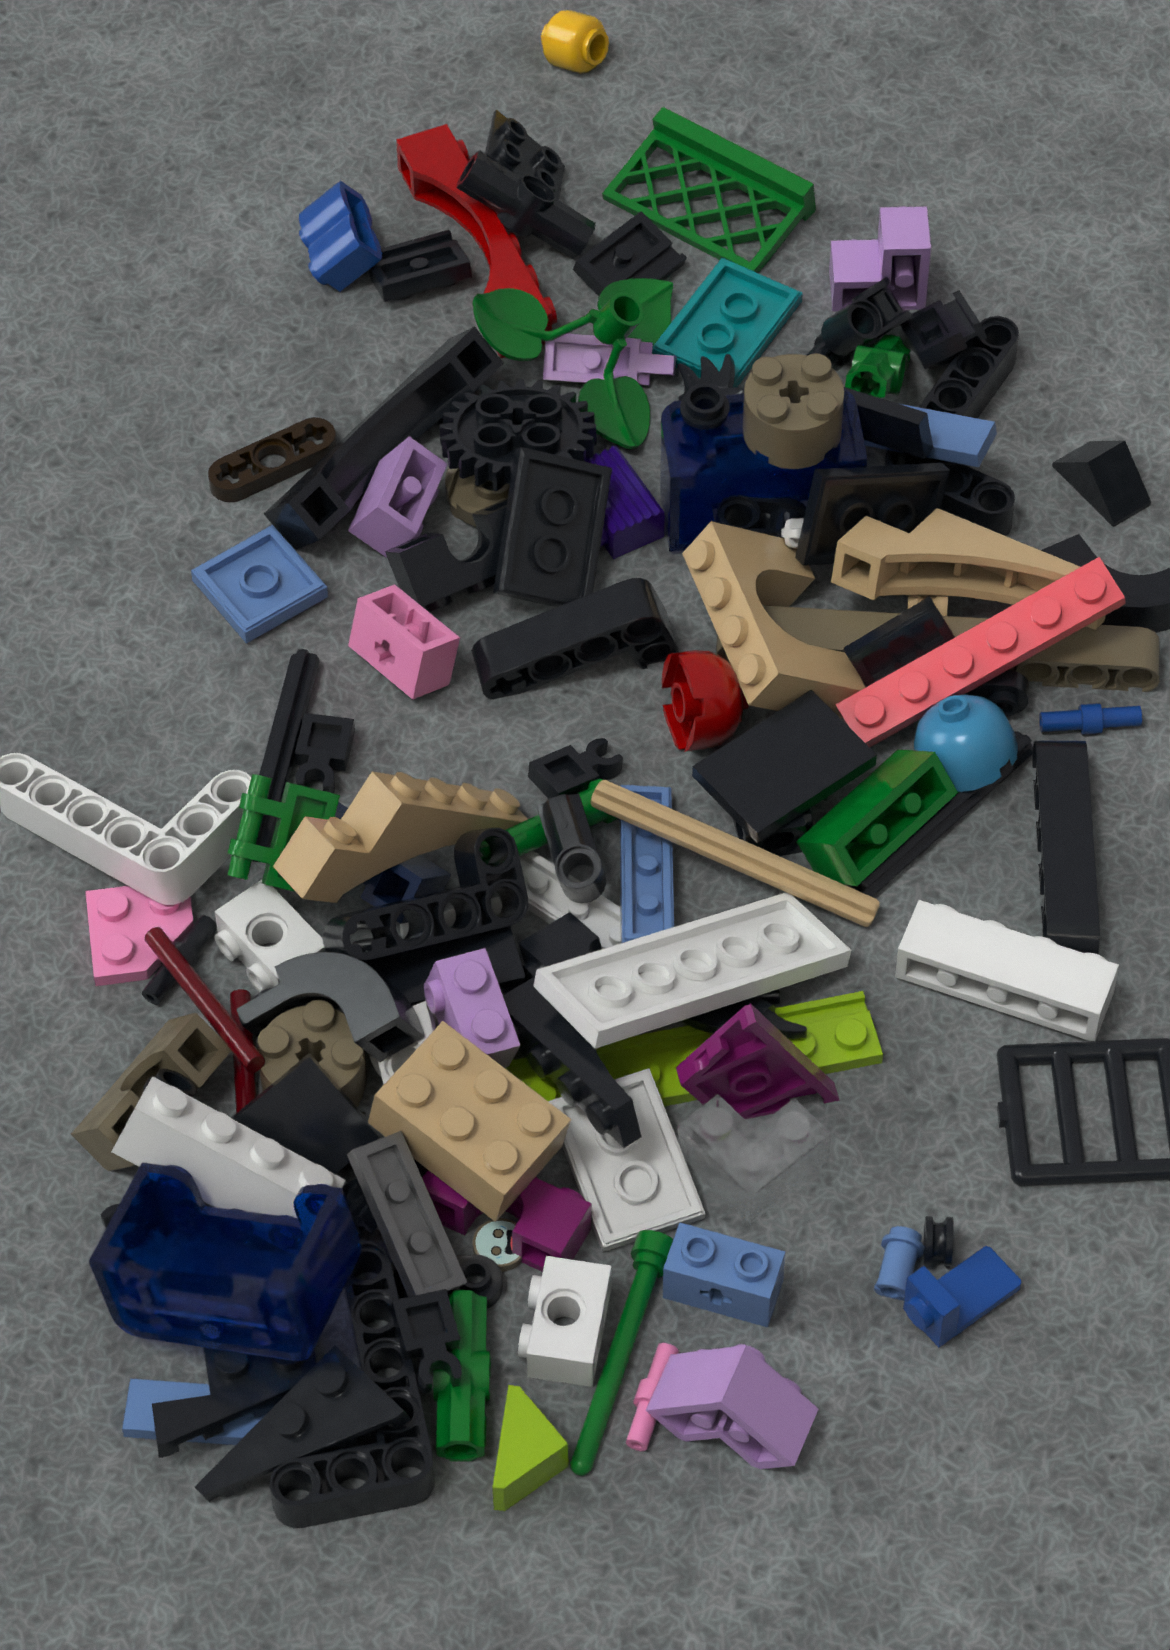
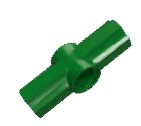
[845,334,911,398]
[433,1290,491,1461]

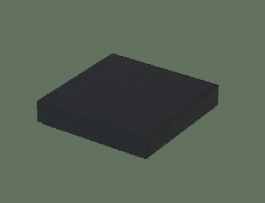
[231,1053,380,1174]

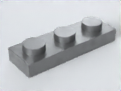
[347,1131,467,1297]

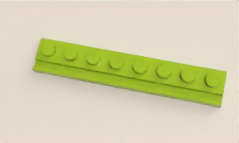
[505,991,883,1107]

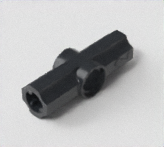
[456,151,596,259]

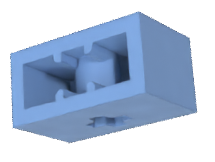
[663,1222,785,1327]

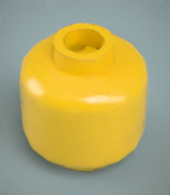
[541,10,609,73]

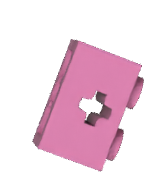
[348,584,460,699]

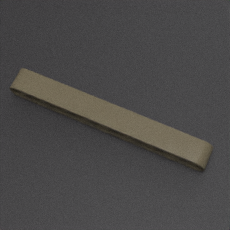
[716,605,1160,692]

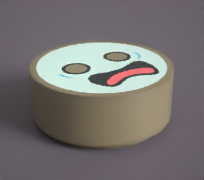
[473,1218,522,1272]

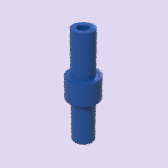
[1039,703,1142,735]

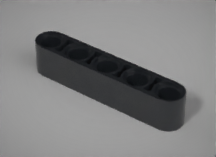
[1032,741,1100,954]

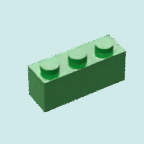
[796,749,958,886]

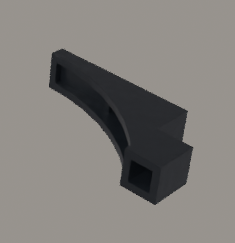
[503,912,642,1148]

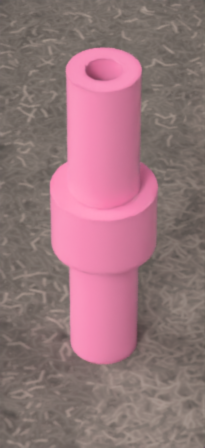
[626,1343,679,1451]

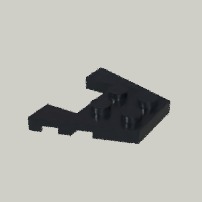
[134,1271,317,1458]

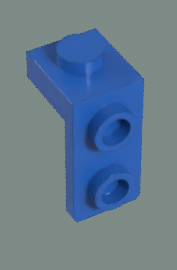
[903,1246,1021,1348]

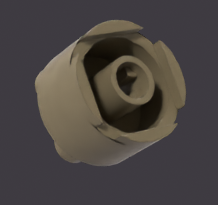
[743,353,844,469]
[258,1000,367,1107]

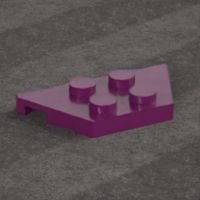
[676,1004,840,1124]

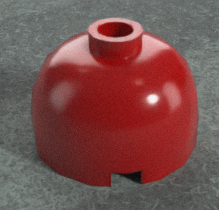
[662,650,749,752]

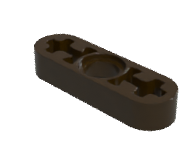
[208,417,337,503]

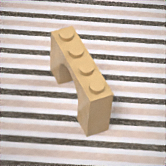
[682,521,865,719]

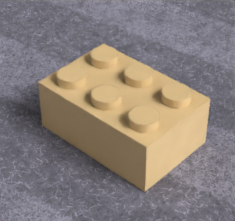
[368,1021,571,1222]

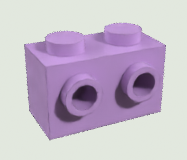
[348,437,447,558]
[424,948,521,1068]

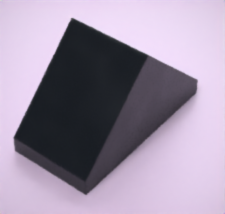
[1052,440,1151,527]

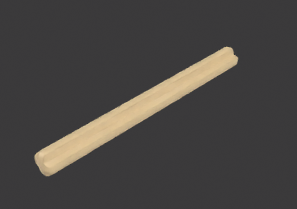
[591,780,880,927]

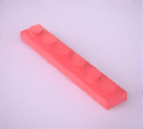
[836,557,1126,747]

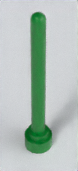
[570,1230,673,1476]

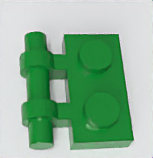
[227,774,340,892]

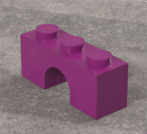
[422,1170,592,1272]

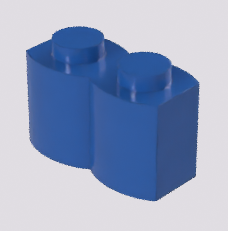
[299,180,382,292]

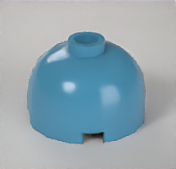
[914,695,1018,792]

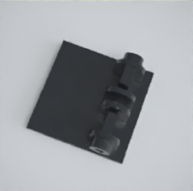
[474,109,565,200]

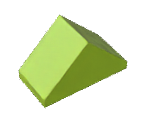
[492,1385,569,1511]

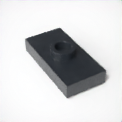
[843,596,955,687]

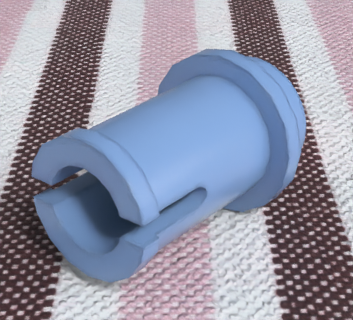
[874,1226,925,1300]

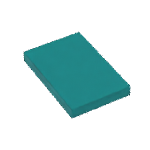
[652,258,803,387]

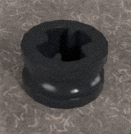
[923,1216,954,1267]

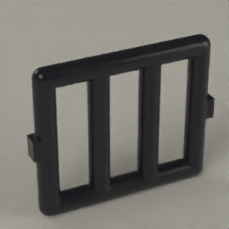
[997,1038,1170,1186]

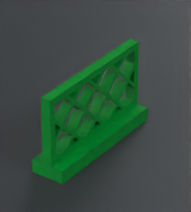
[602,107,816,273]

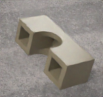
[71,1013,231,1171]

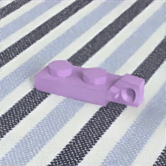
[543,333,676,385]

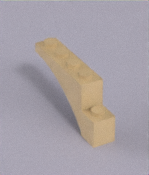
[831,508,1106,630]
[273,771,528,903]

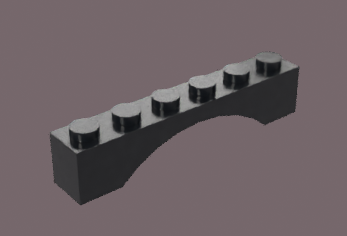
[264,326,504,550]

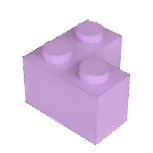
[829,207,931,311]
[646,1344,818,1469]

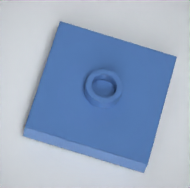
[191,525,328,644]

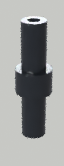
[142,915,217,1005]

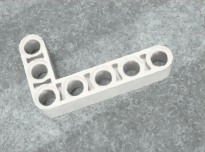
[0,753,251,905]

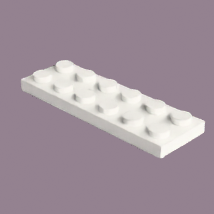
[534,892,852,1049]

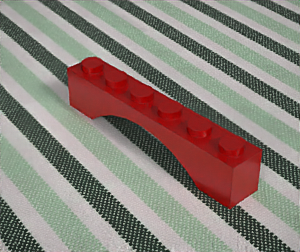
[396,124,557,359]

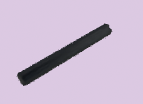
[252,649,320,862]
[852,731,1033,897]

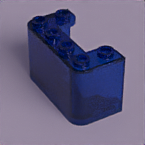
[660,389,868,552]
[88,1162,362,1361]

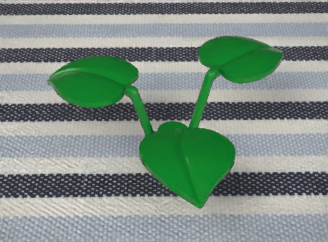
[473,278,673,449]

